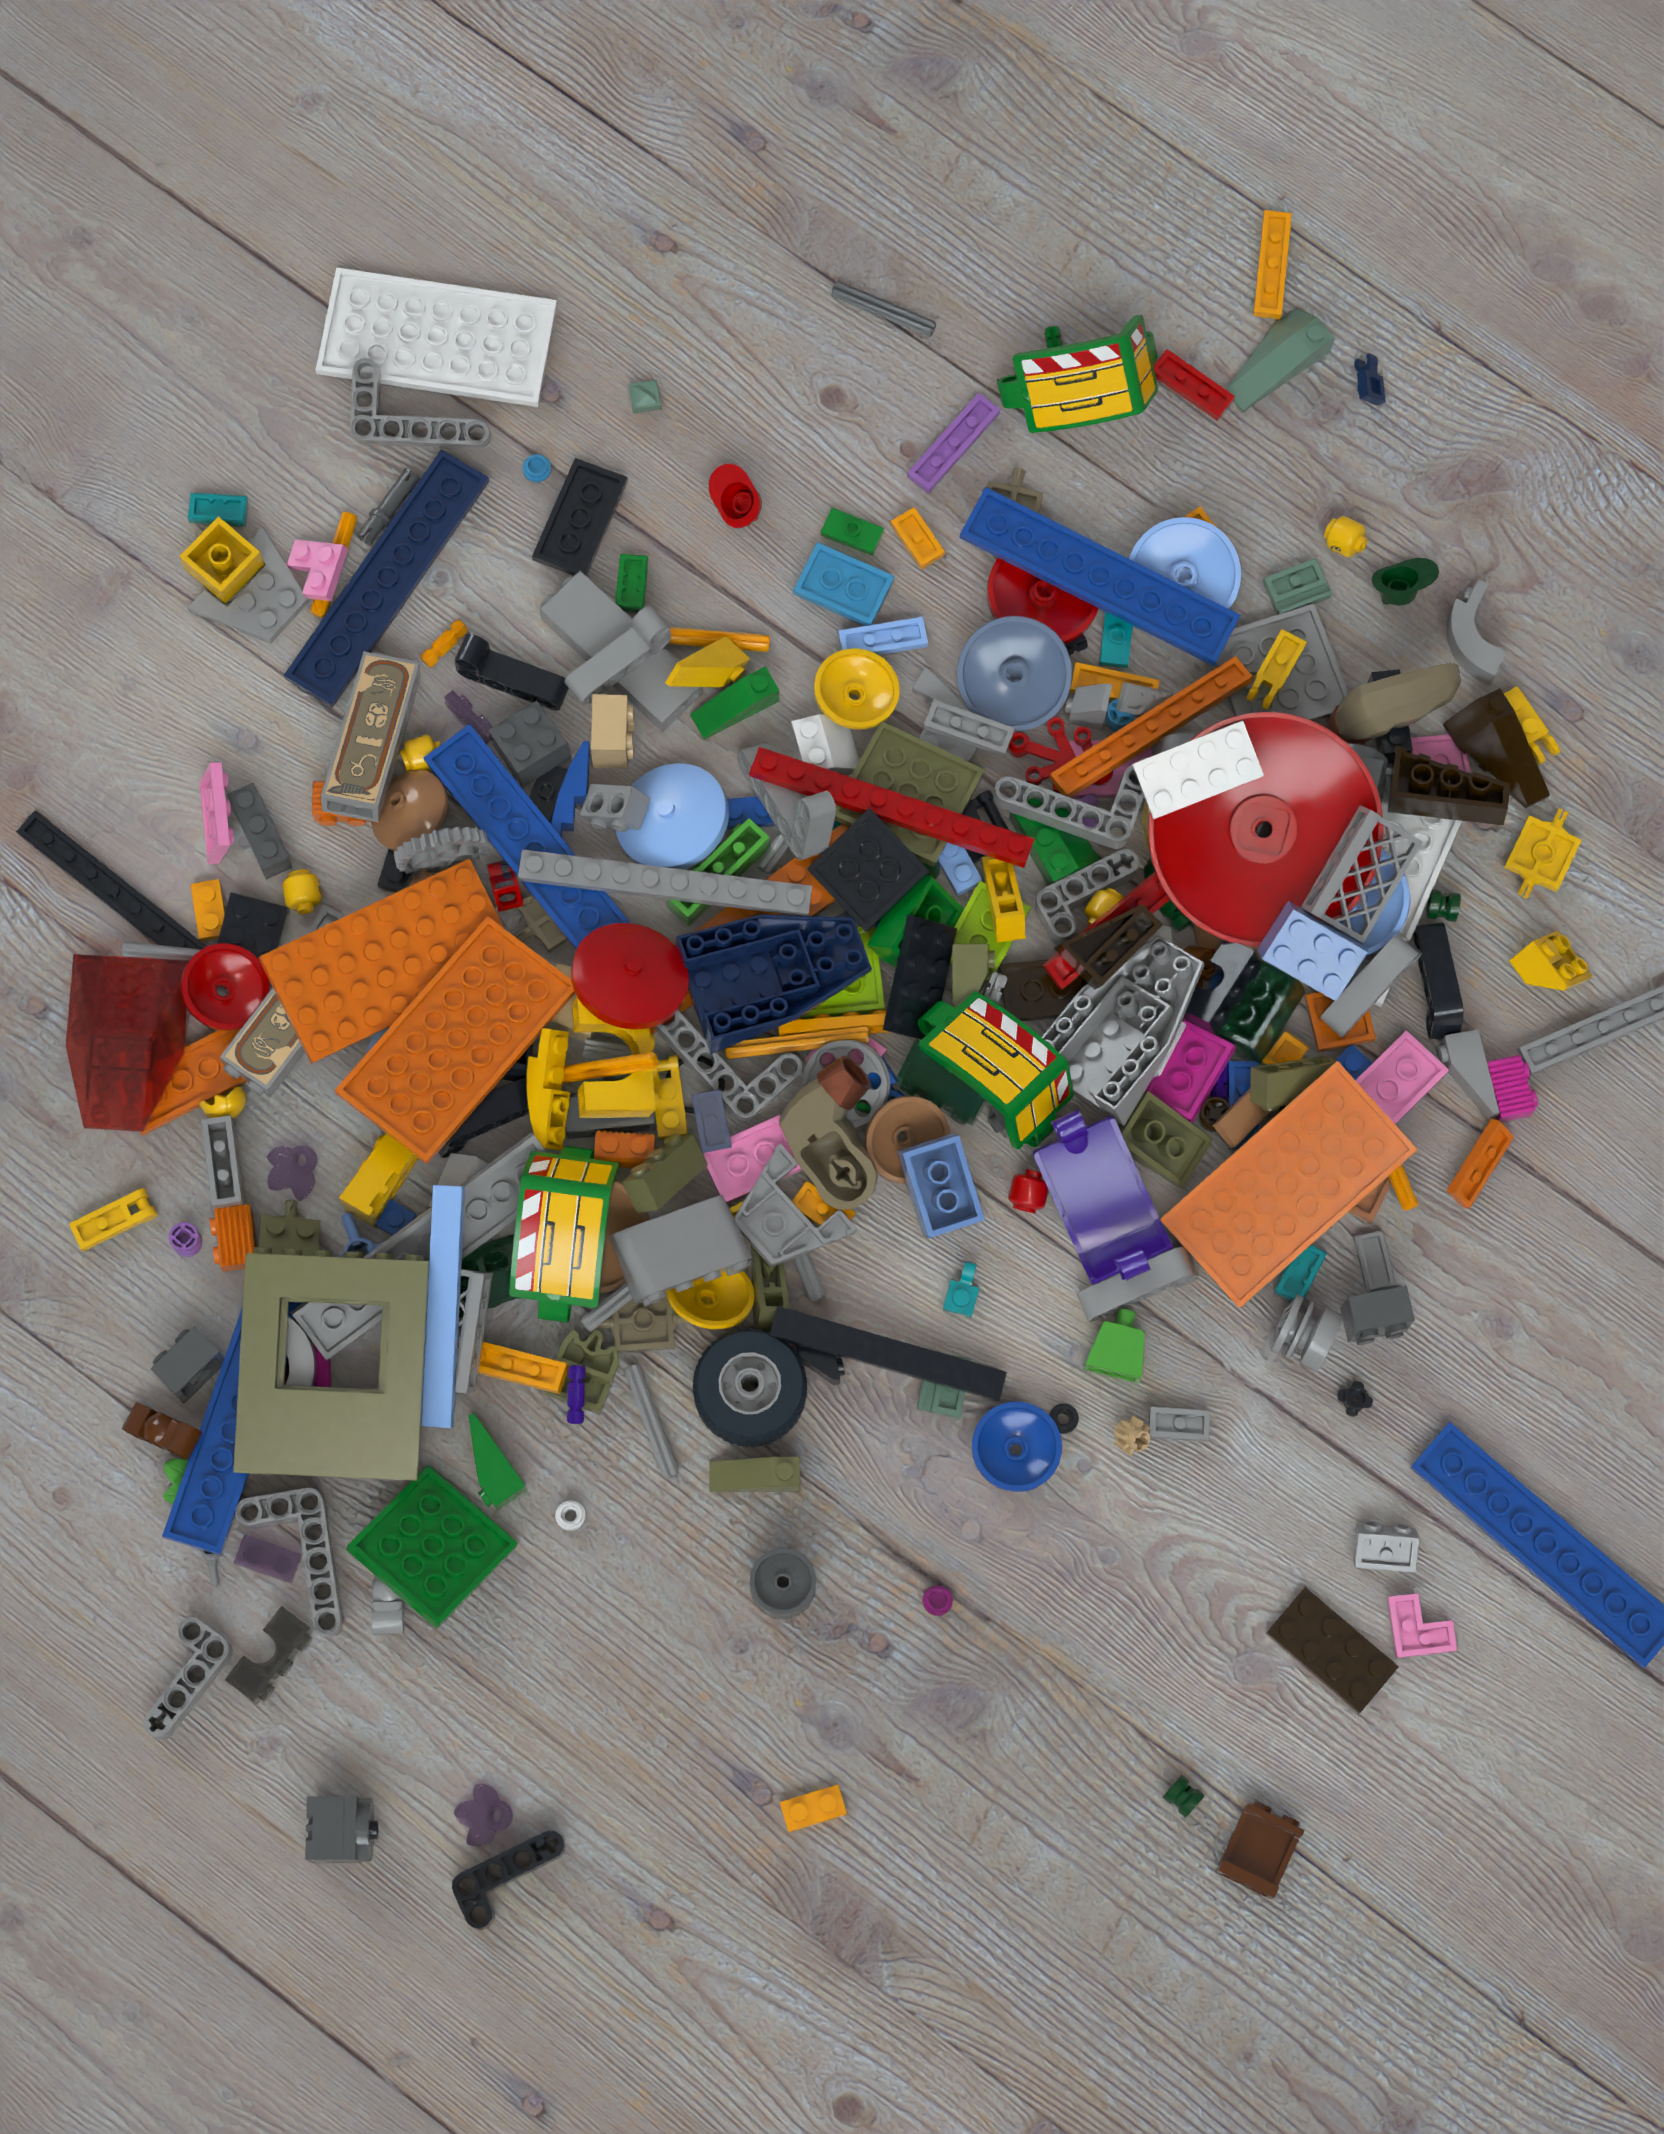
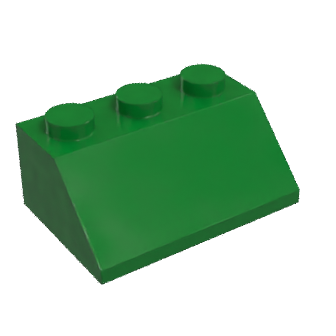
[1009,798,1100,886]
[867,875,964,968]

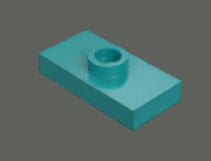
[188,493,248,526]
[1099,612,1133,668]
[1274,1245,1327,1302]

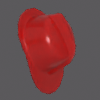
[709,464,762,528]

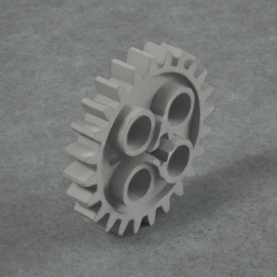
[394,826,489,875]

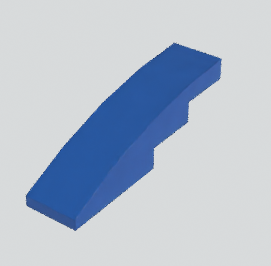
[551,741,590,837]

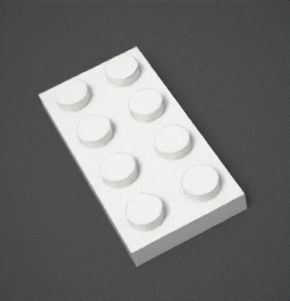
[1132,721,1264,819]

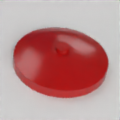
[987,558,1099,644]
[570,923,689,1030]

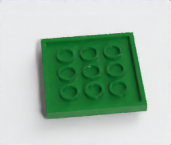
[346,1465,518,1629]

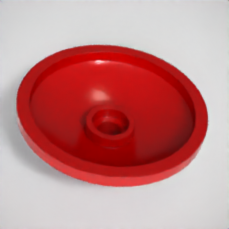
[181,943,270,1031]

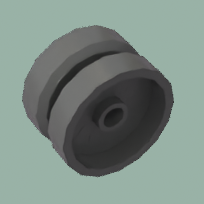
[750,1548,816,1620]

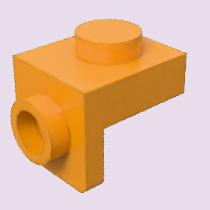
[1262,1030,1310,1065]

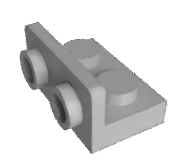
[1354,1521,1419,1573]

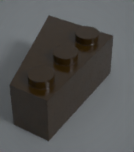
[1054,904,1163,990]

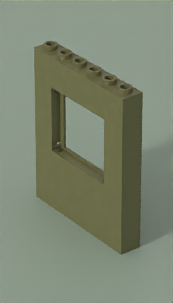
[233,1247,429,1481]

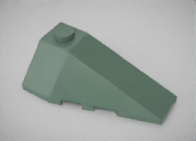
[1226,308,1335,413]

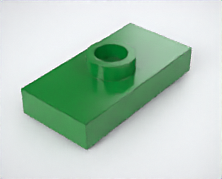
[821,508,884,556]
[615,554,649,612]

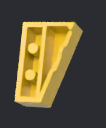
[339,1133,419,1228]

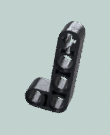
[454,634,569,711]
[1413,923,1464,1040]
[438,1077,529,1158]
[452,1831,566,1930]

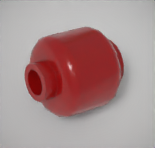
[1008,1169,1049,1214]

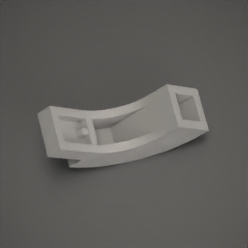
[1447,579,1507,685]
[285,1315,317,1386]

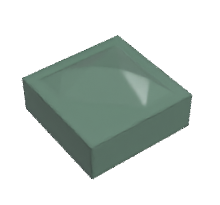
[629,380,661,413]

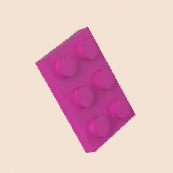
[1145,1020,1236,1123]

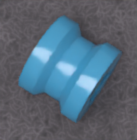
[1105,699,1135,732]

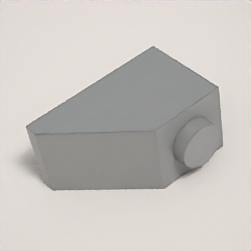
[1065,683,1112,730]

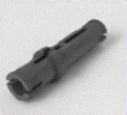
[356,468,419,545]

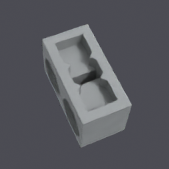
[580,784,650,832]

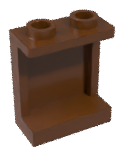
[1215,1801,1305,1900]

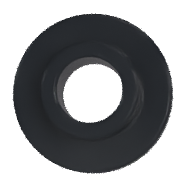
[1049,1404,1079,1434]

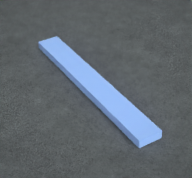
[422,1185,465,1428]

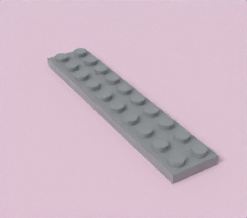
[290,1133,547,1361]

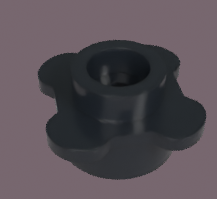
[1337,1382,1373,1417]

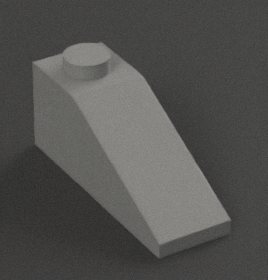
[1438,1029,1499,1121]

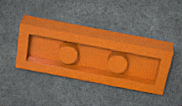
[1446,1119,1514,1209]

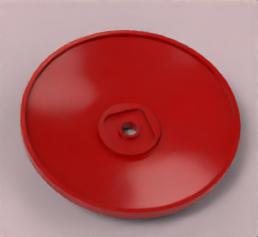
[1148,712,1384,947]

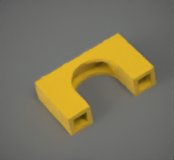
[571,997,659,1118]

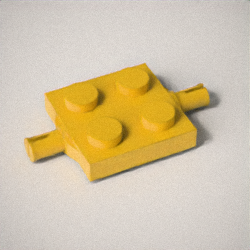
[1504,808,1582,899]

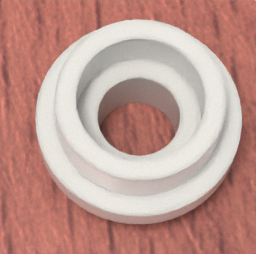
[555,1500,586,1531]

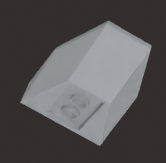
[1042,935,1204,1126]

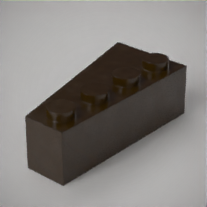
[1387,745,1510,825]

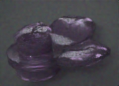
[266,1145,318,1201]
[453,1784,513,1846]

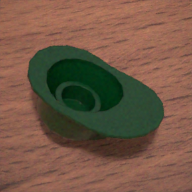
[1371,558,1439,606]

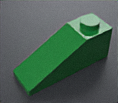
[690,666,779,740]
[469,1413,527,1511]

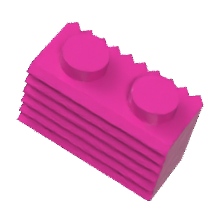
[1487,1055,1538,1122]

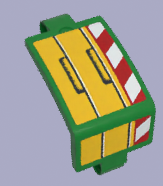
[997,315,1158,433]
[918,991,1074,1150]
[509,1146,619,1323]

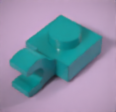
[943,1262,980,1318]

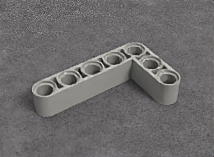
[350,358,491,449]
[737,742,836,860]
[993,765,1144,849]
[654,1010,802,1122]
[235,1488,343,1638]

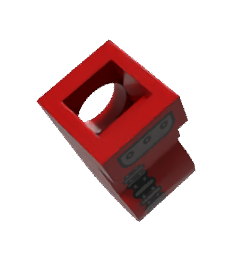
[486,860,524,913]

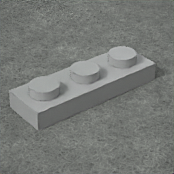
[924,699,1015,757]

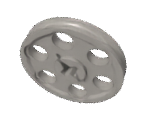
[802,1040,891,1128]

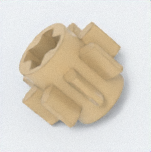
[1114,1416,1150,1456]

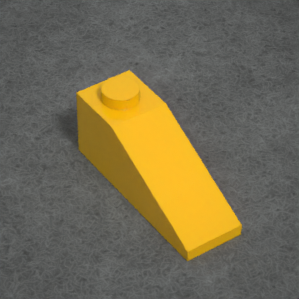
[665,636,750,687]
[981,856,1026,943]

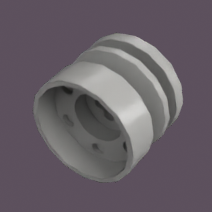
[1271,1294,1344,1372]

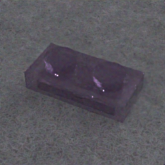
[444,690,492,744]
[233,1534,302,1584]

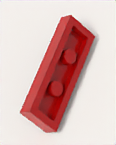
[1153,349,1235,421]

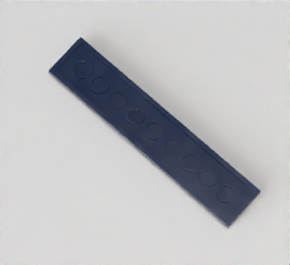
[284,449,489,708]

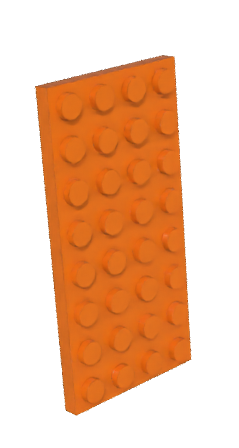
[259,858,504,1064]
[334,916,575,1164]
[1160,1061,1418,1308]

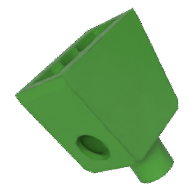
[1084,1309,1145,1384]

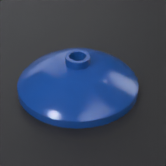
[972,1402,1062,1492]

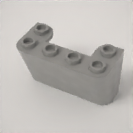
[610,1195,753,1307]

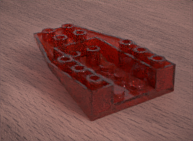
[65,954,190,1132]

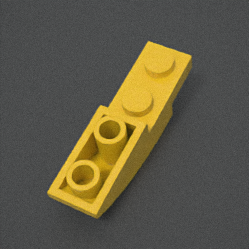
[527,1028,570,1151]

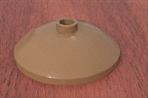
[371,770,448,851]
[865,1096,950,1184]

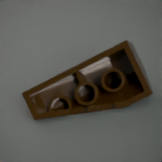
[1443,688,1550,809]

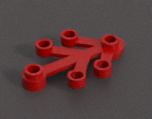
[1008,717,1113,795]

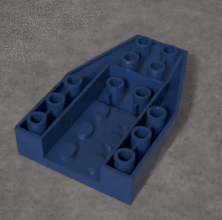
[676,914,872,1054]

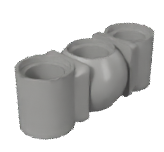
[372,1574,405,1635]

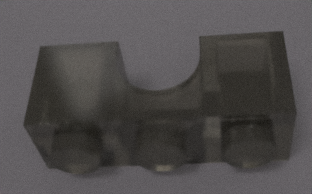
[225,1606,313,1704]

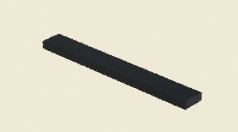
[16,810,207,967]
[769,1306,1007,1402]

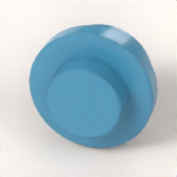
[523,454,551,482]

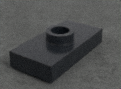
[529,766,568,824]

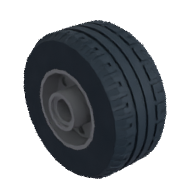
[693,1328,807,1447]

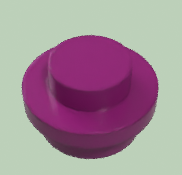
[923,1585,953,1616]

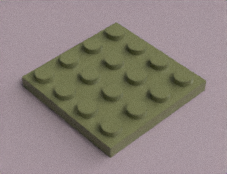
[834,722,985,867]

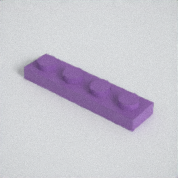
[907,393,1001,494]

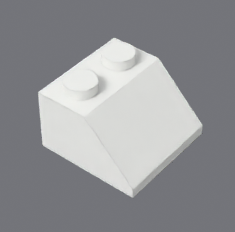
[791,714,859,775]

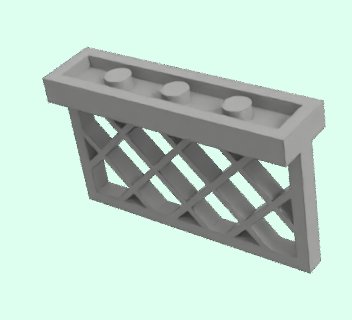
[1301,805,1423,944]
[455,1269,493,1394]

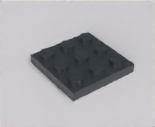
[807,808,930,933]

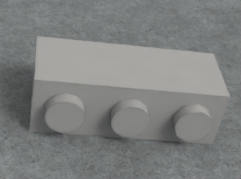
[201,1115,245,1209]

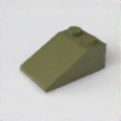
[1116,1091,1213,1189]

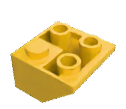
[1509,930,1593,991]

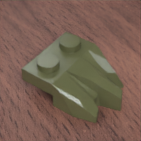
[544,1328,619,1415]

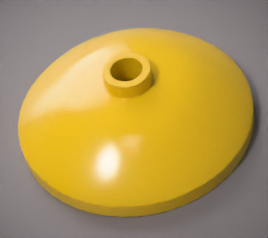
[814,648,900,730]
[666,1271,755,1329]

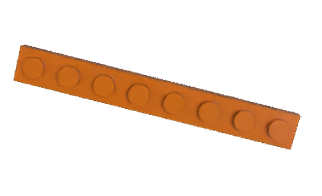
[1050,656,1253,798]

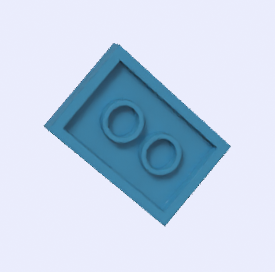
[793,542,895,626]

